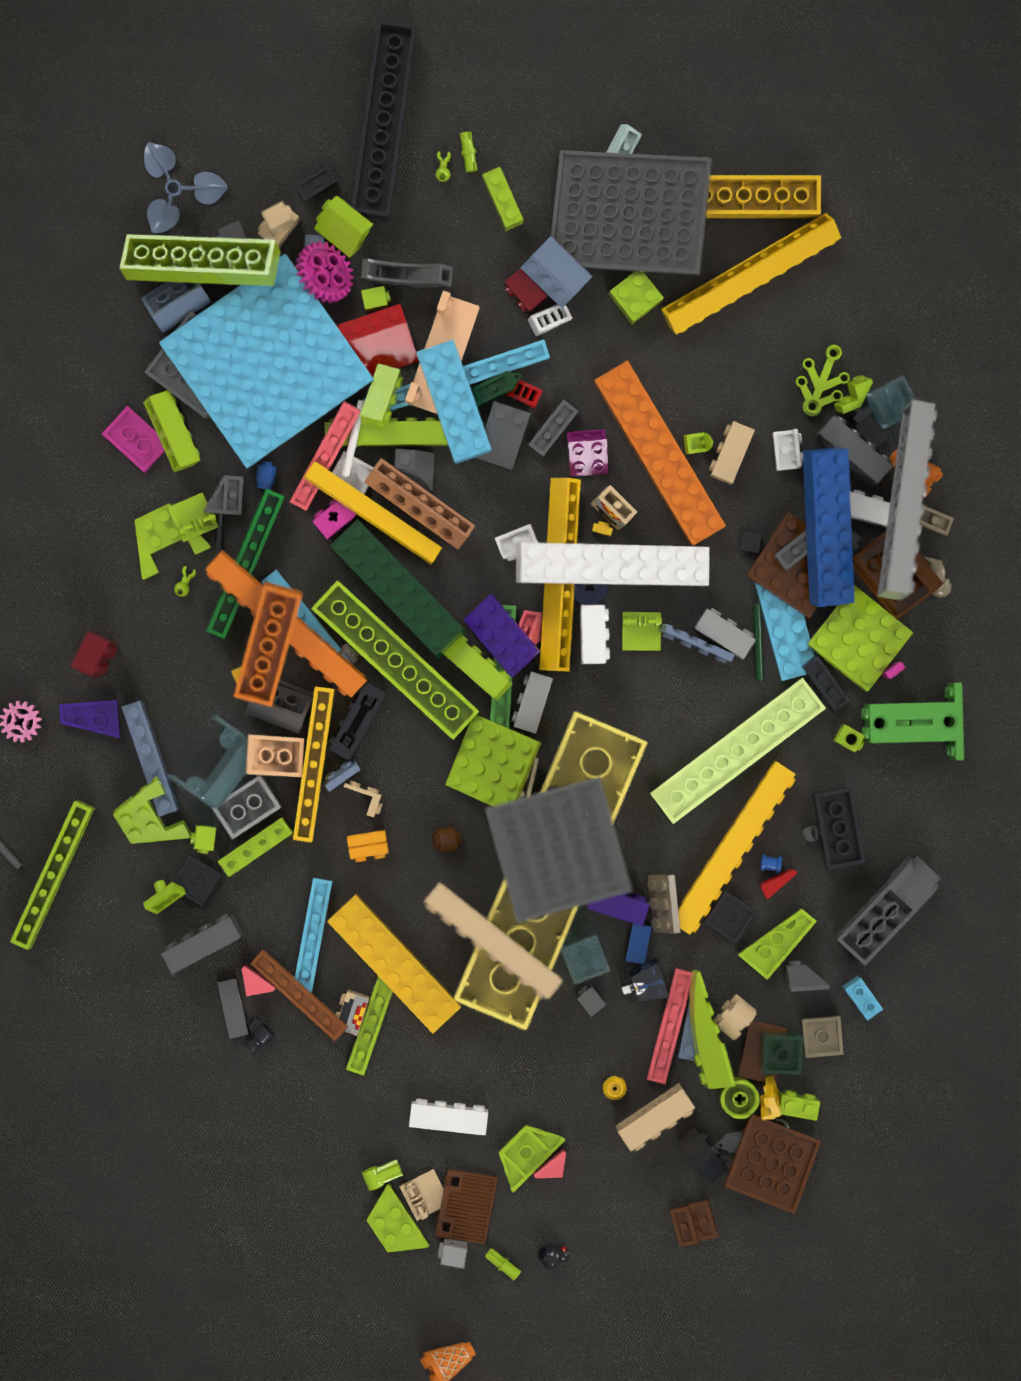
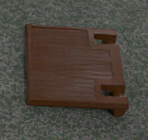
[435,1169,498,1245]

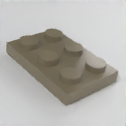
[647,874,680,933]

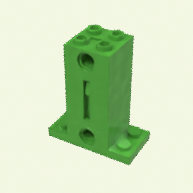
[861,683,964,760]

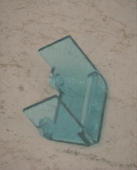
[166,714,248,808]

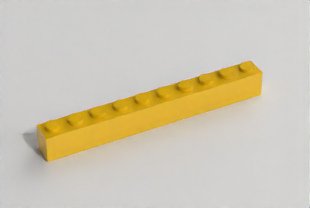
[661,213,841,335]
[540,478,581,672]
[678,761,796,935]

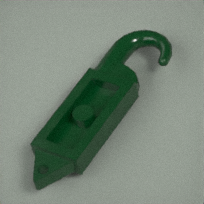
[471,371,523,407]

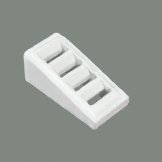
[528,304,573,336]

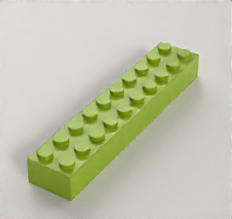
[311,580,479,740]

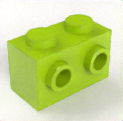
[780,1090,820,1121]

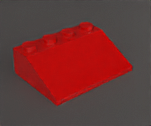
[336,304,419,378]

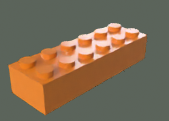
[234,582,303,707]

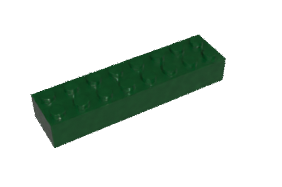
[330,519,466,658]

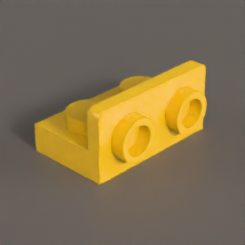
[760,1075,781,1120]

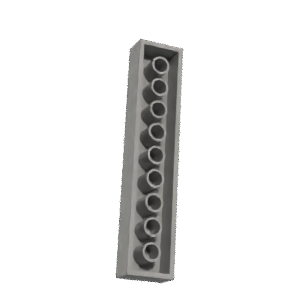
[877,400,937,600]

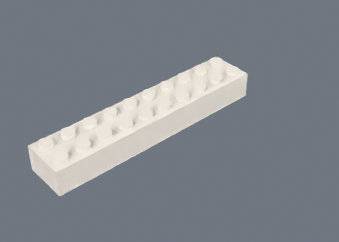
[516,543,709,586]

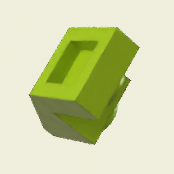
[834,375,873,414]

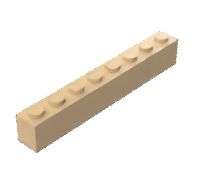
[425,882,563,999]

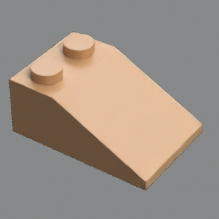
[246,735,304,777]

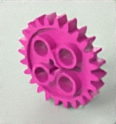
[295,241,354,303]

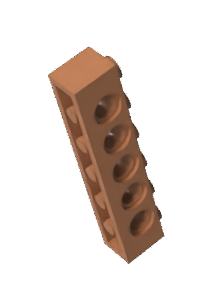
[364,458,475,549]

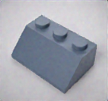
[521,236,592,308]
[141,282,211,333]

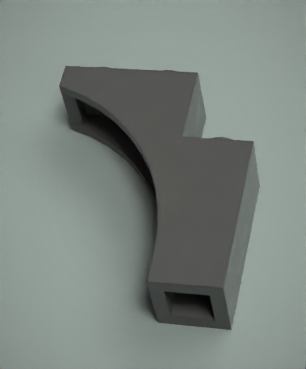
[361,259,453,288]

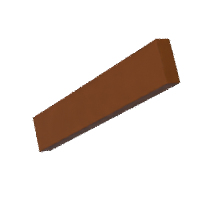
[250,949,349,1041]

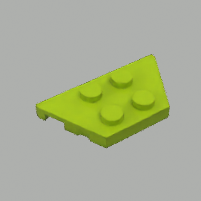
[499,1125,566,1193]
[367,1183,430,1252]

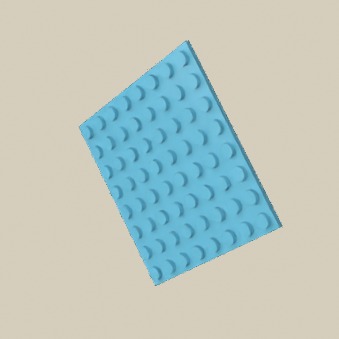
[159,254,374,468]

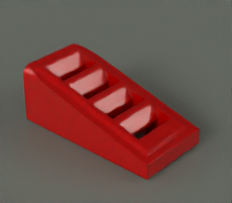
[505,380,543,409]
[759,868,797,899]

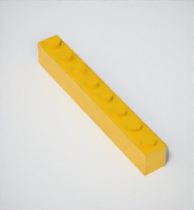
[293,687,335,842]

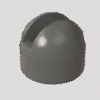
[802,826,819,842]

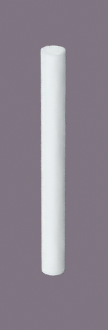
[342,400,365,477]

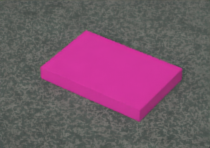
[102,406,165,473]

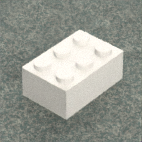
[580,605,610,664]

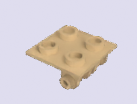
[399,1169,444,1220]

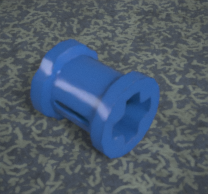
[760,854,782,874]

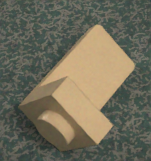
[344,780,383,817]

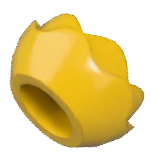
[603,1076,627,1100]

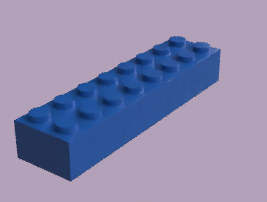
[803,447,854,607]

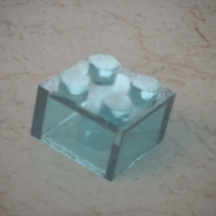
[865,375,916,429]
[561,933,610,985]

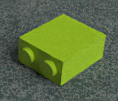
[314,196,373,257]

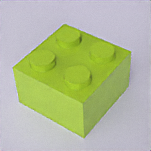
[609,271,664,324]

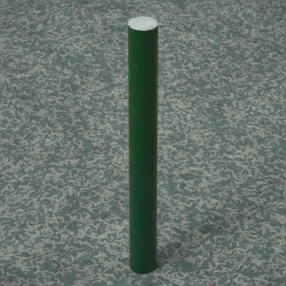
[753,604,763,681]

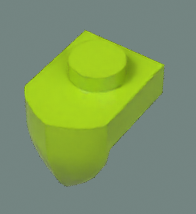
[683,432,714,454]

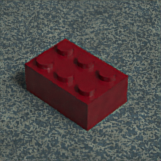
[71,631,118,677]

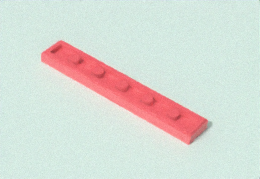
[290,401,361,511]
[647,968,692,1085]

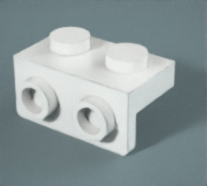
[772,429,803,471]
[495,524,538,561]

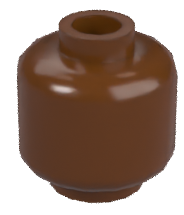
[432,827,462,853]

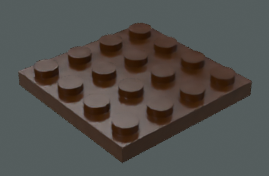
[746,512,817,618]
[723,1114,821,1214]

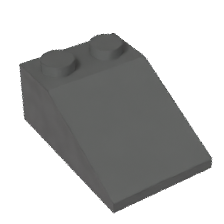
[476,401,531,470]

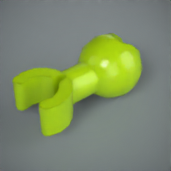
[435,151,450,182]
[174,566,196,597]

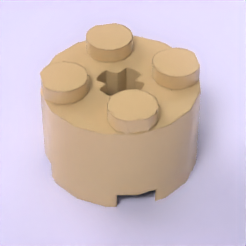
[713,994,757,1040]

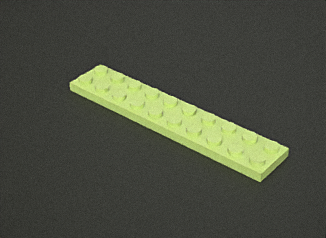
[650,678,826,824]

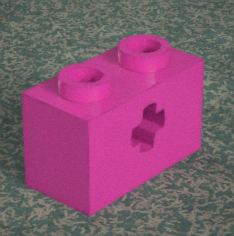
[312,499,357,540]

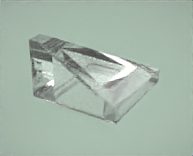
[339,643,361,664]

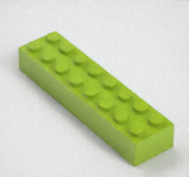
[120,234,281,286]

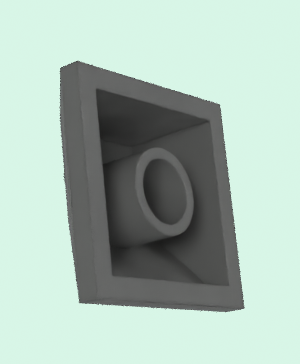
[395,449,435,492]
[785,960,829,992]

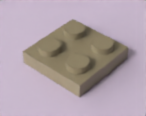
[801,1016,844,1058]

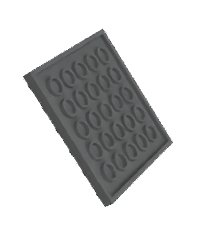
[485,776,632,923]

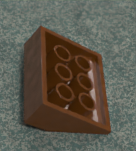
[853,532,944,620]

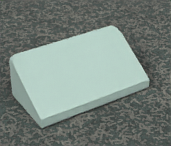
[607,124,642,154]

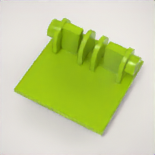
[167,493,218,542]
[622,612,662,651]

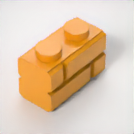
[347,830,389,862]

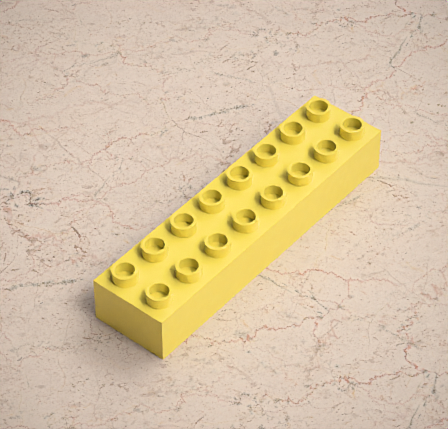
[454,712,647,1030]

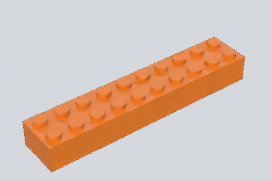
[594,360,726,547]

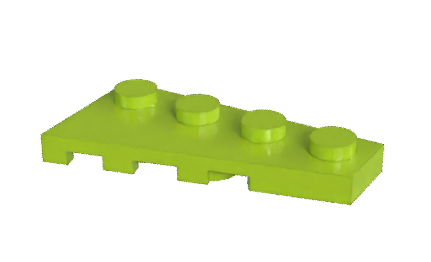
[737,908,817,980]

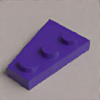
[59,700,121,738]

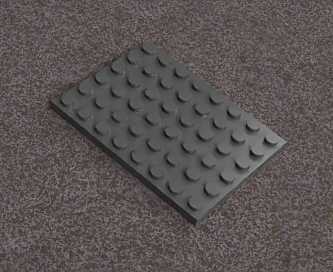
[551,150,712,275]

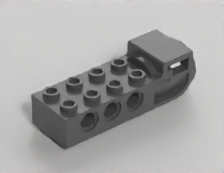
[835,856,941,966]

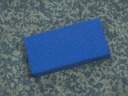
[625,923,652,964]

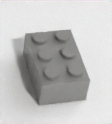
[212,775,283,839]

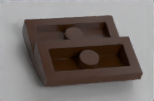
[670,1199,719,1247]

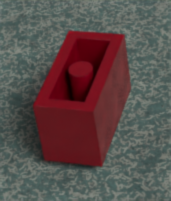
[504,268,547,314]

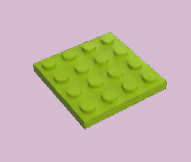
[806,585,913,692]
[445,715,541,806]

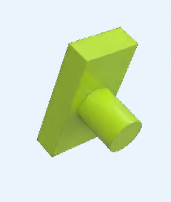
[143,880,186,914]

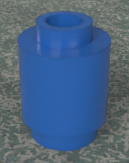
[255,461,277,490]

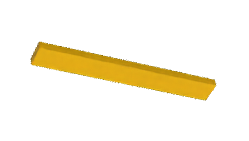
[303,461,442,564]

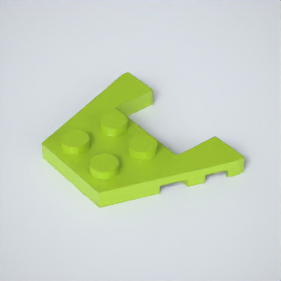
[135,504,211,580]
[113,776,191,844]

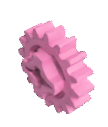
[0,701,42,743]

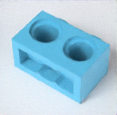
[842,976,883,1020]

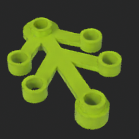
[795,345,850,416]

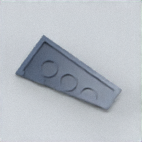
[659,624,734,663]

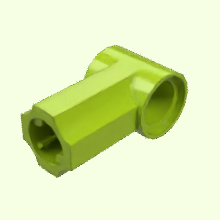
[362,1159,403,1191]

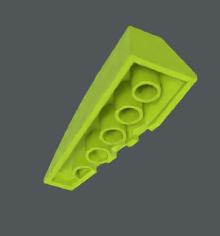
[690,970,736,1089]

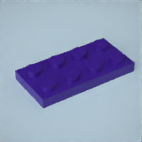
[464,594,540,677]

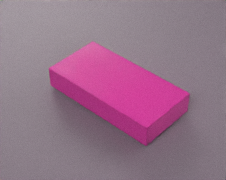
[881,662,905,679]

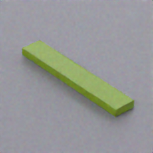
[346,976,393,1076]

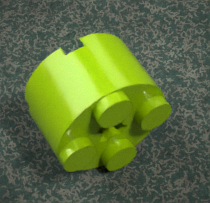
[719,1077,760,1119]

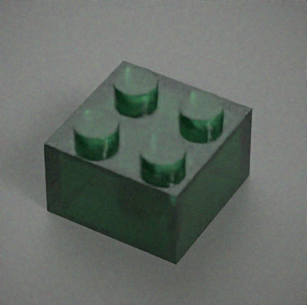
[760,1031,803,1075]

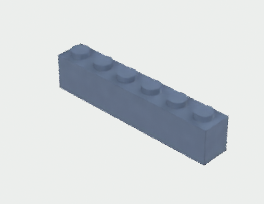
[122,701,180,816]

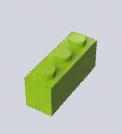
[482,167,523,231]
[360,364,403,429]

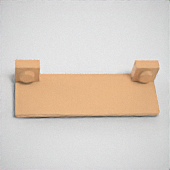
[405,291,480,414]

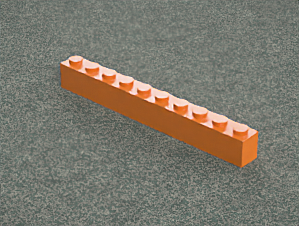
[205,550,367,697]

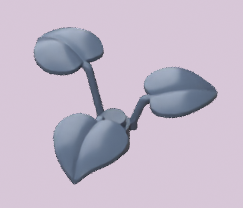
[144,142,228,233]

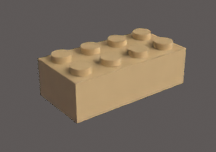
[616,1083,695,1151]

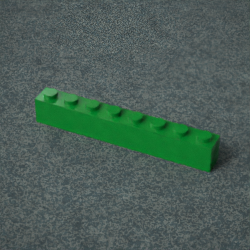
[205,489,285,639]

